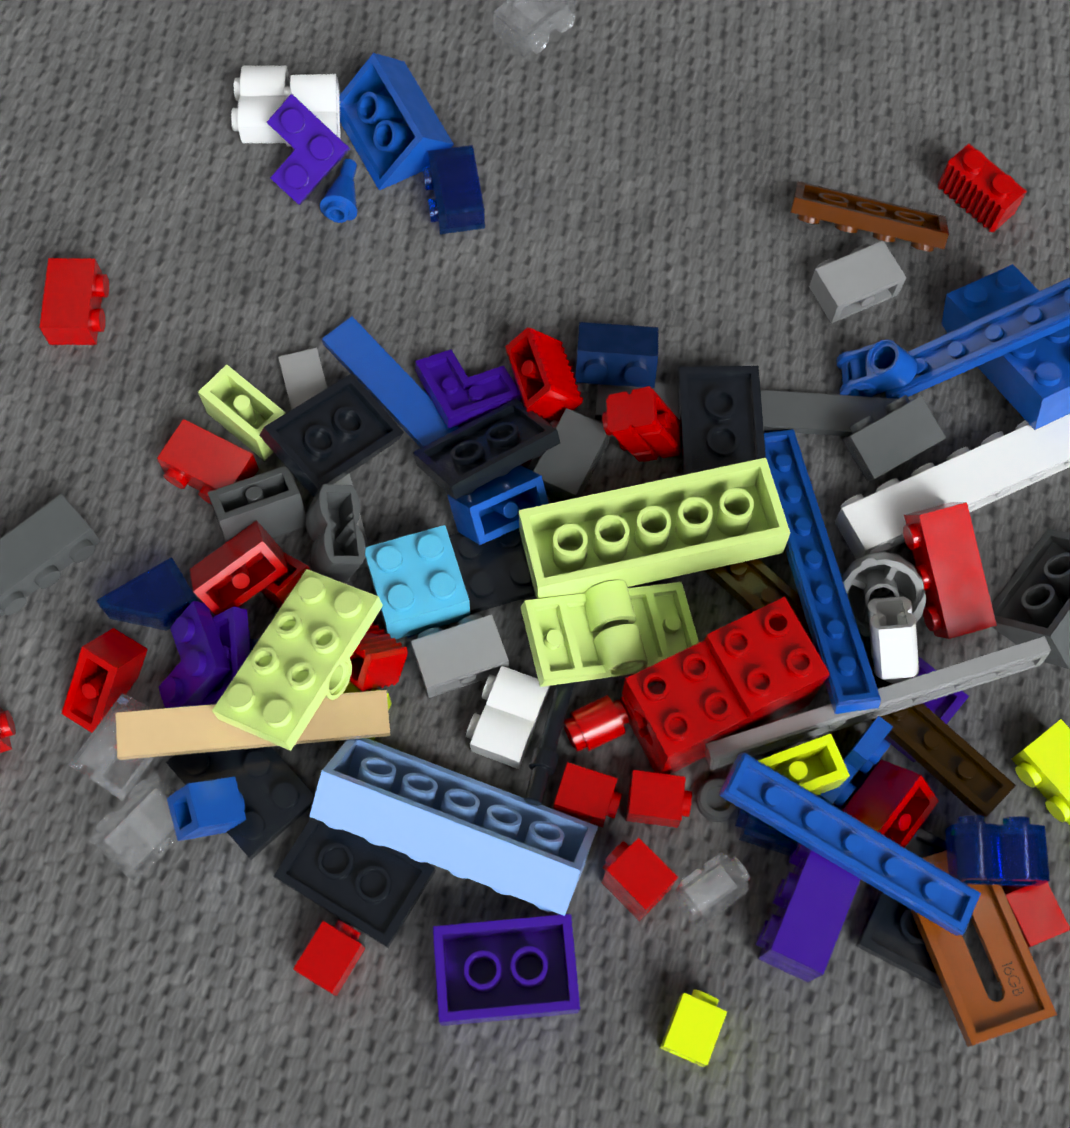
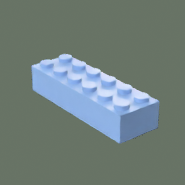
[309,738,598,916]

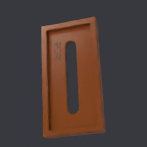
[911,838,1057,1047]

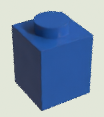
[167,777,246,841]

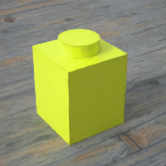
[660,989,727,1067]

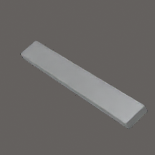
[705,636,1051,770]

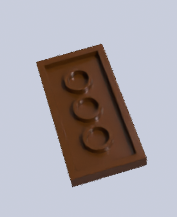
[791,181,949,252]

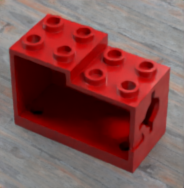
[620,597,830,775]

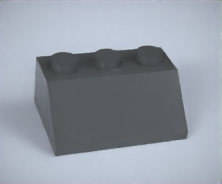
[992,529,1070,669]

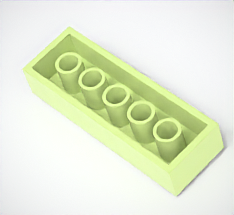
[519,458,790,599]

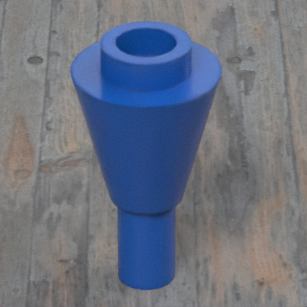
[320,159,357,223]

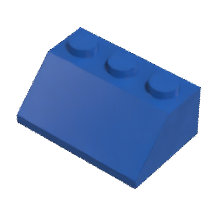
[339,53,454,190]

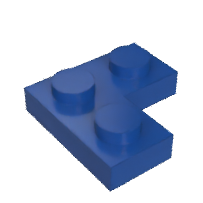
[817,716,893,808]

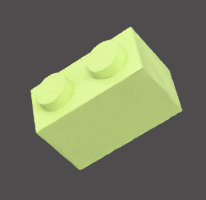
[198,364,286,461]

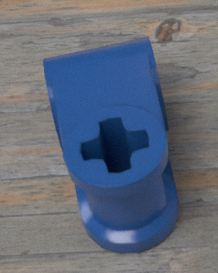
[836,339,918,397]

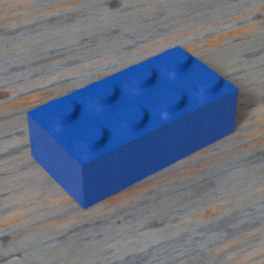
[941,264,1070,430]

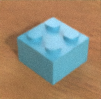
[365,525,470,639]

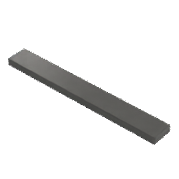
[595,383,912,436]

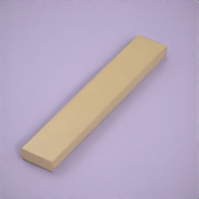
[116,690,390,760]

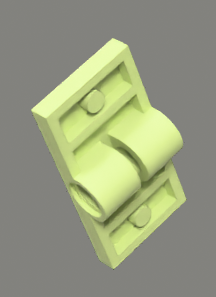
[212,569,383,751]
[521,580,699,687]

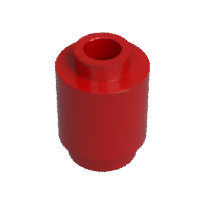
[563,695,629,752]

